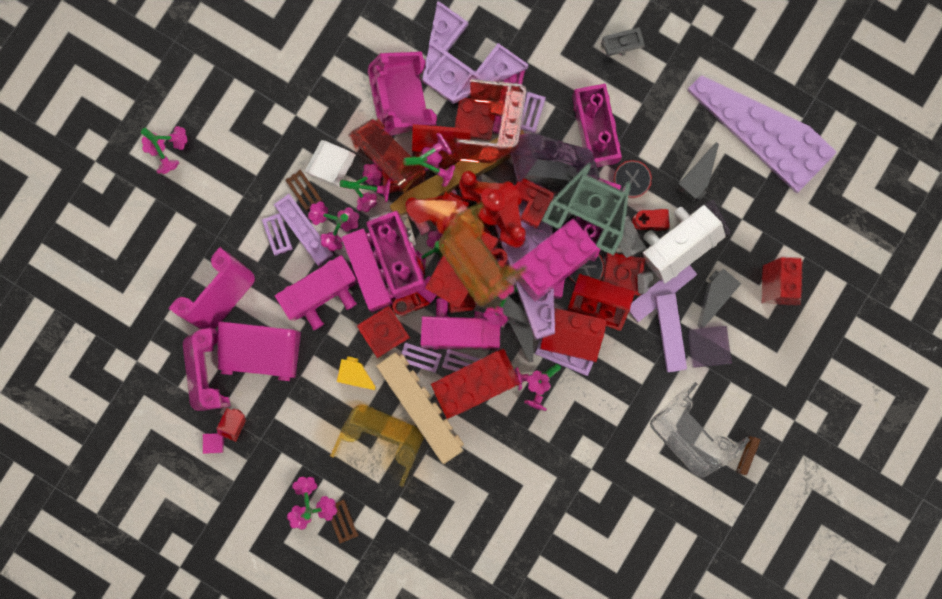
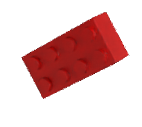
[425,220,500,308]
[431,349,521,419]

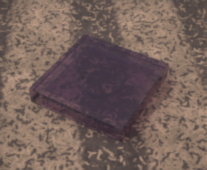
[688,326,732,368]

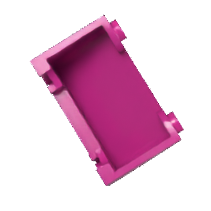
[368,52,437,136]
[169,248,255,330]
[217,322,301,381]
[183,328,231,411]

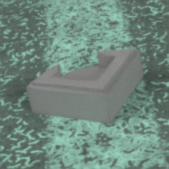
[637,271,653,294]

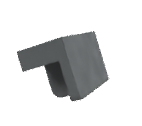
[601,27,644,57]

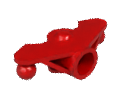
[459,171,526,248]
[405,191,491,236]

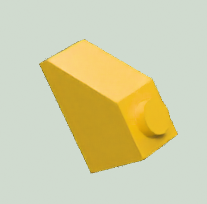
[336,357,377,390]

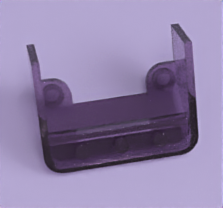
[509,133,600,182]

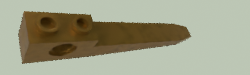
[390,126,529,216]

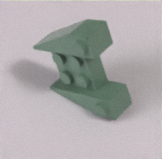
[542,162,630,255]

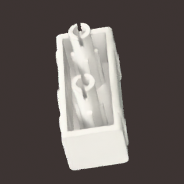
[643,205,725,284]

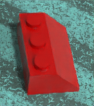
[412,124,471,162]
[567,274,635,331]
[540,308,607,362]

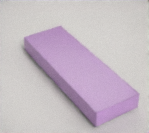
[534,338,593,376]

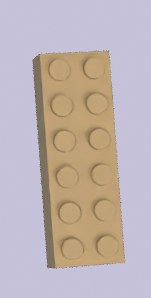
[377,353,464,464]

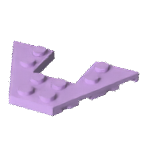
[422,1,528,103]

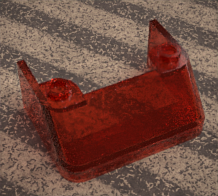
[458,79,527,164]
[348,118,427,195]

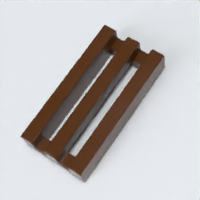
[285,169,322,211]
[736,436,761,476]
[331,499,359,543]

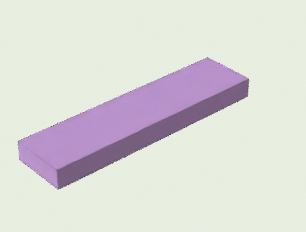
[274,194,334,266]
[629,265,697,323]
[655,293,687,372]

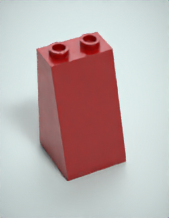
[762,257,802,305]

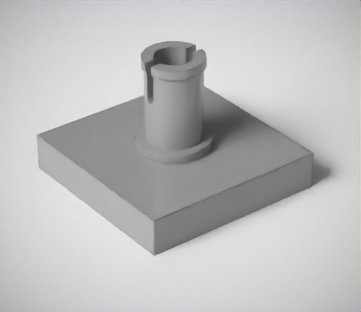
[617,216,646,258]

